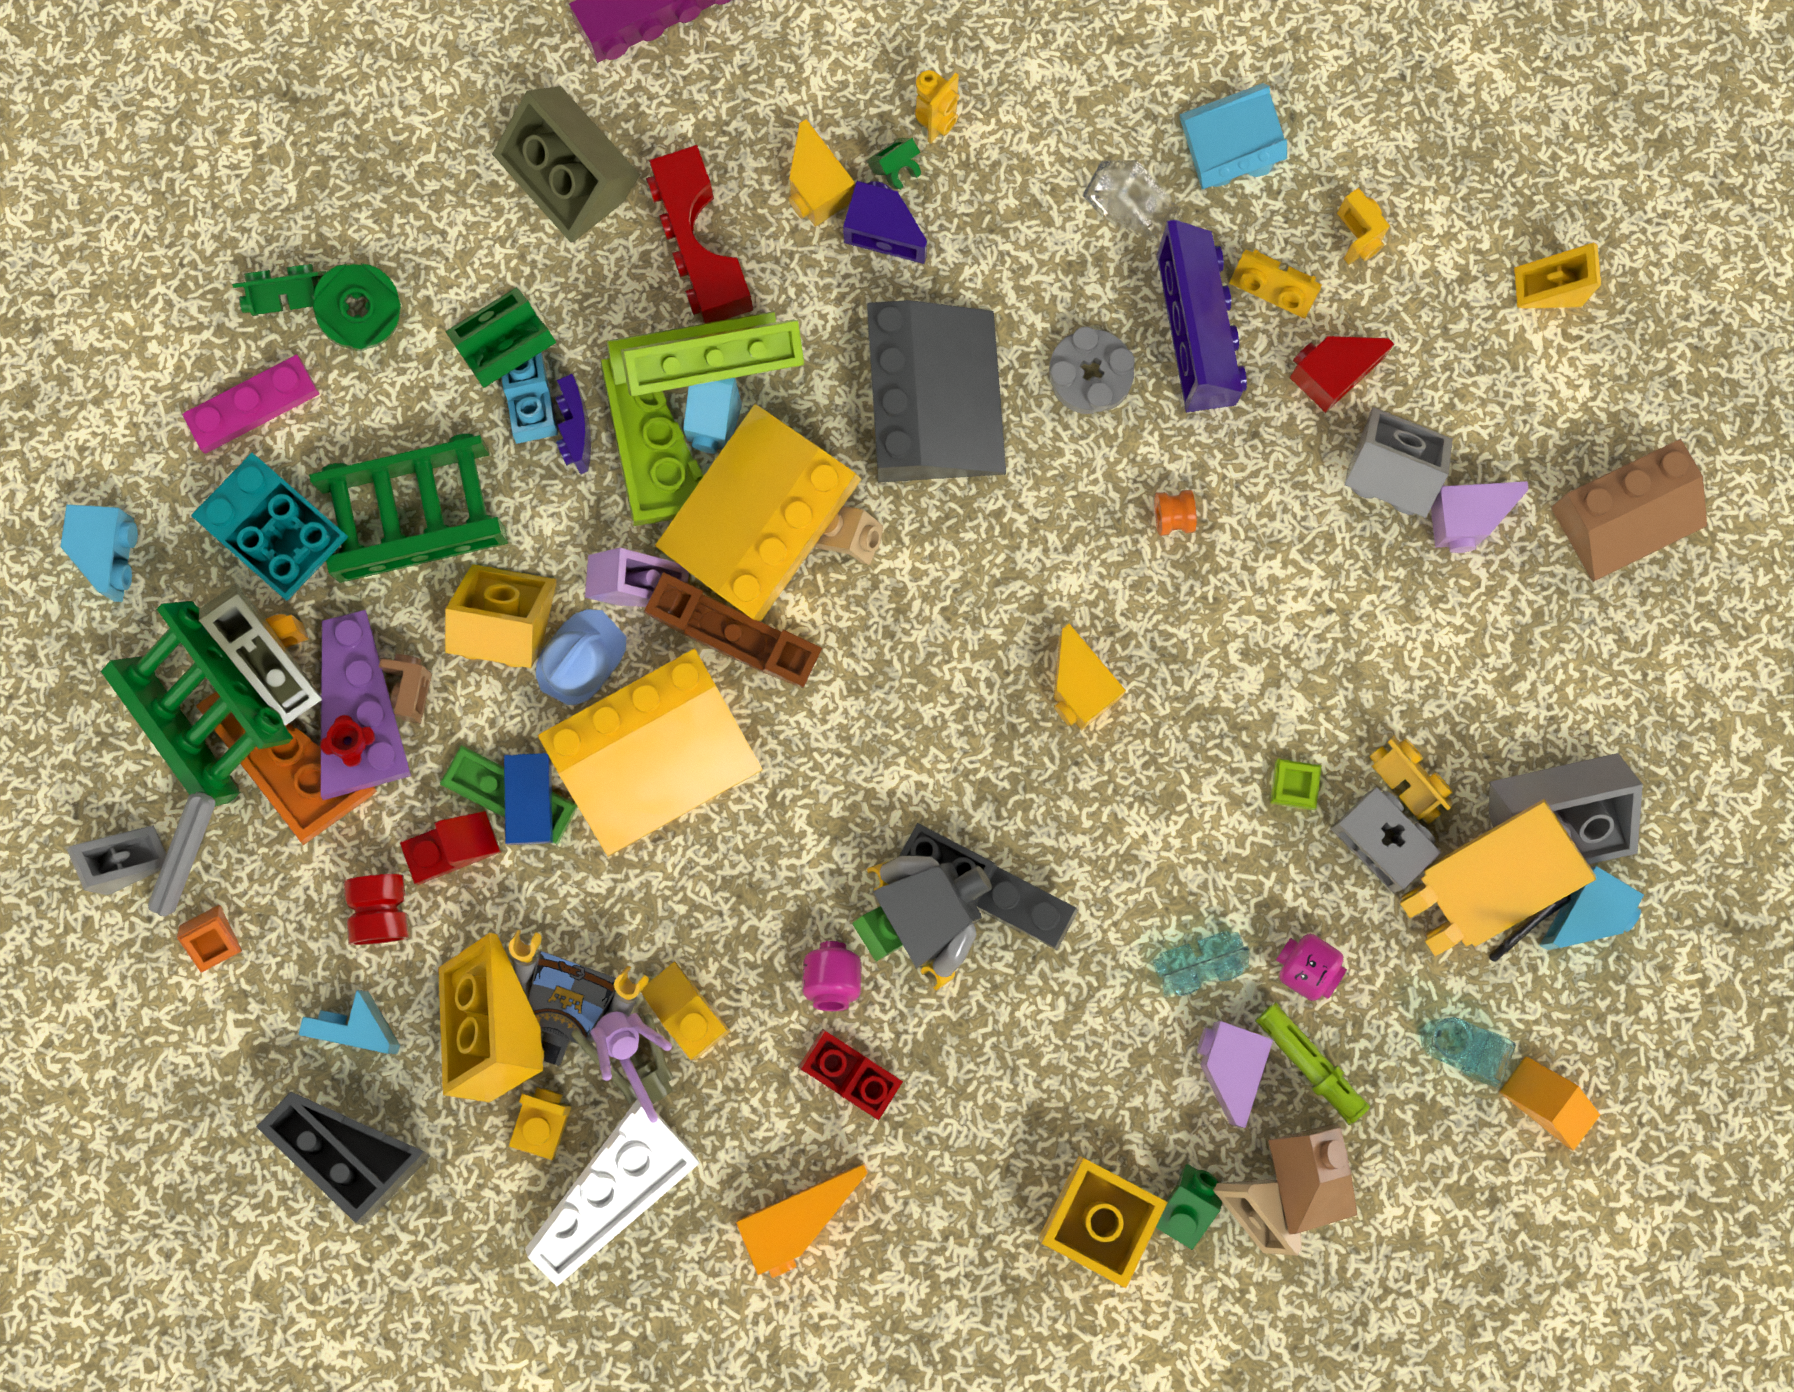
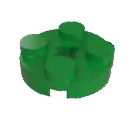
[313,263,401,351]

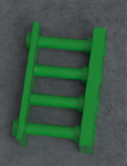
[309,434,509,583]
[100,601,293,807]

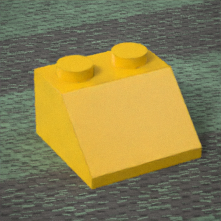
[445,564,557,668]

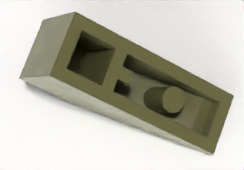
[199,583,322,725]

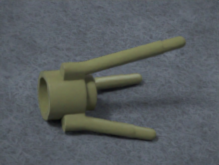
[571,1014,674,1104]

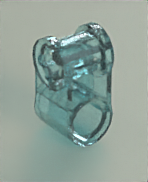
[1420,1017,1516,1088]

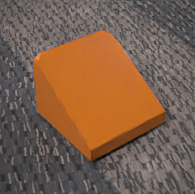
[177,905,242,973]

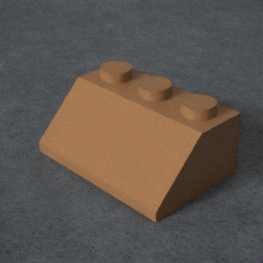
[1551,438,1707,582]

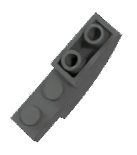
[899,823,1078,950]

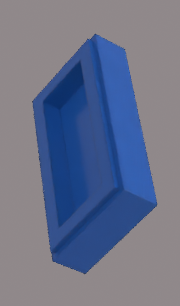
[504,753,553,845]

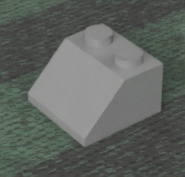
[1345,407,1453,518]

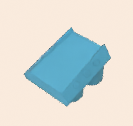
[1179,83,1287,189]

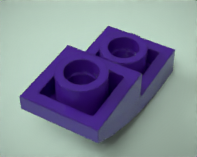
[555,373,591,475]

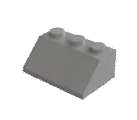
[1489,753,1643,865]

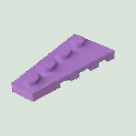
[321,610,411,800]

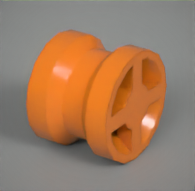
[1154,490,1197,536]

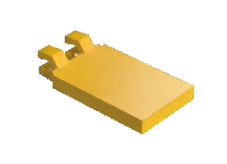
[1400,799,1596,956]

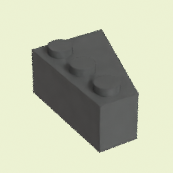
[256,1092,430,1226]

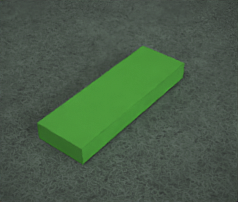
[440,745,578,845]

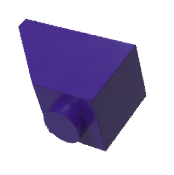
[843,181,927,264]

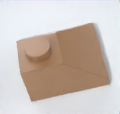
[1268,1123,1358,1235]

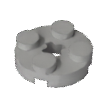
[1049,327,1135,414]

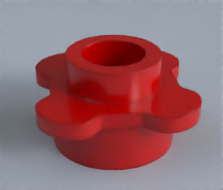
[320,715,375,767]

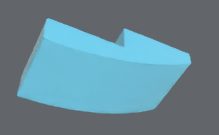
[502,352,558,444]

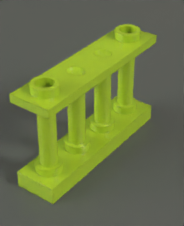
[606,312,805,396]

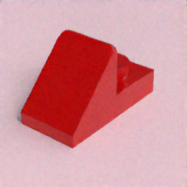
[400,811,501,885]

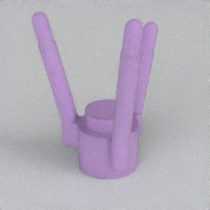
[590,1011,672,1123]

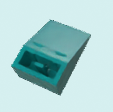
[191,452,348,601]

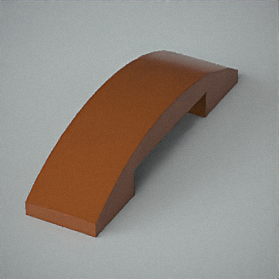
[644,572,822,688]

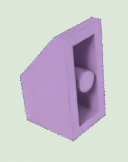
[1431,481,1528,553]
[585,548,689,607]
[1197,1021,1273,1128]

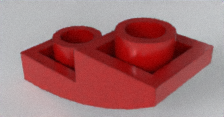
[798,1029,903,1121]

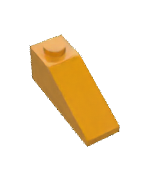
[736,1162,868,1278]

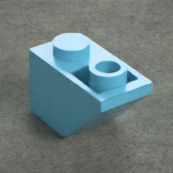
[60,504,138,602]

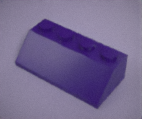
[1156,220,1247,413]

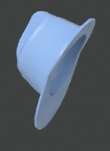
[536,609,627,705]

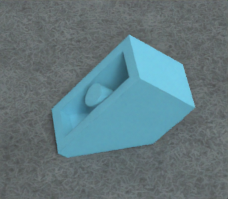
[683,378,742,454]
[1539,866,1644,950]

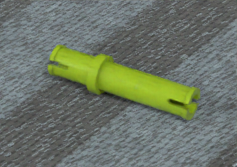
[1255,1002,1370,1125]

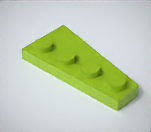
[601,358,703,526]

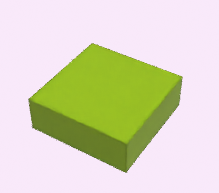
[1270,759,1322,810]

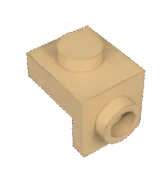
[814,506,883,565]

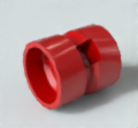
[344,874,409,945]

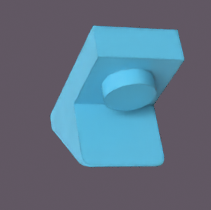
[298,990,400,1054]

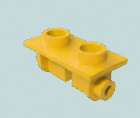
[915,70,960,144]
[1229,248,1322,319]
[1369,735,1453,824]

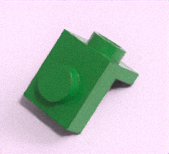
[1156,1164,1222,1250]

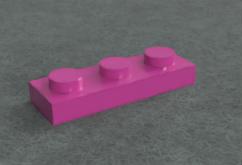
[182,354,320,454]

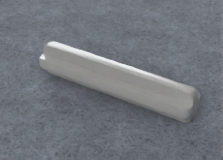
[148,792,215,916]

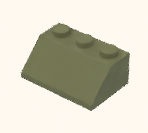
[492,86,641,243]

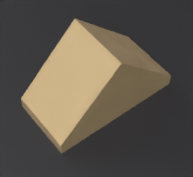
[1213,1180,1302,1256]

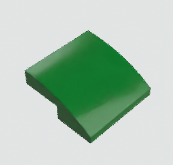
[445,287,556,388]

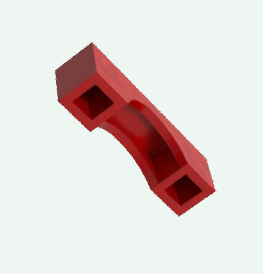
[646,145,753,323]

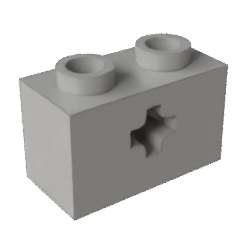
[1330,787,1441,893]

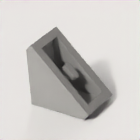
[67,825,166,896]

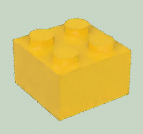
[1038,1155,1168,1288]

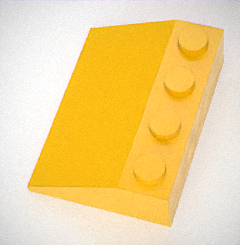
[655,404,862,622]
[537,648,763,857]

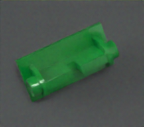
[232,264,326,316]

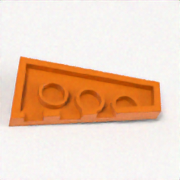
[195,692,377,845]

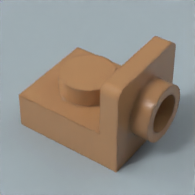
[379,654,432,724]

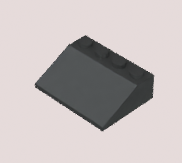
[867,300,1006,483]

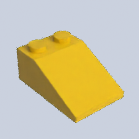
[438,933,544,1103]

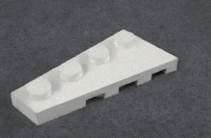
[525,1099,700,1286]

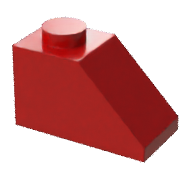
[1290,336,1394,413]

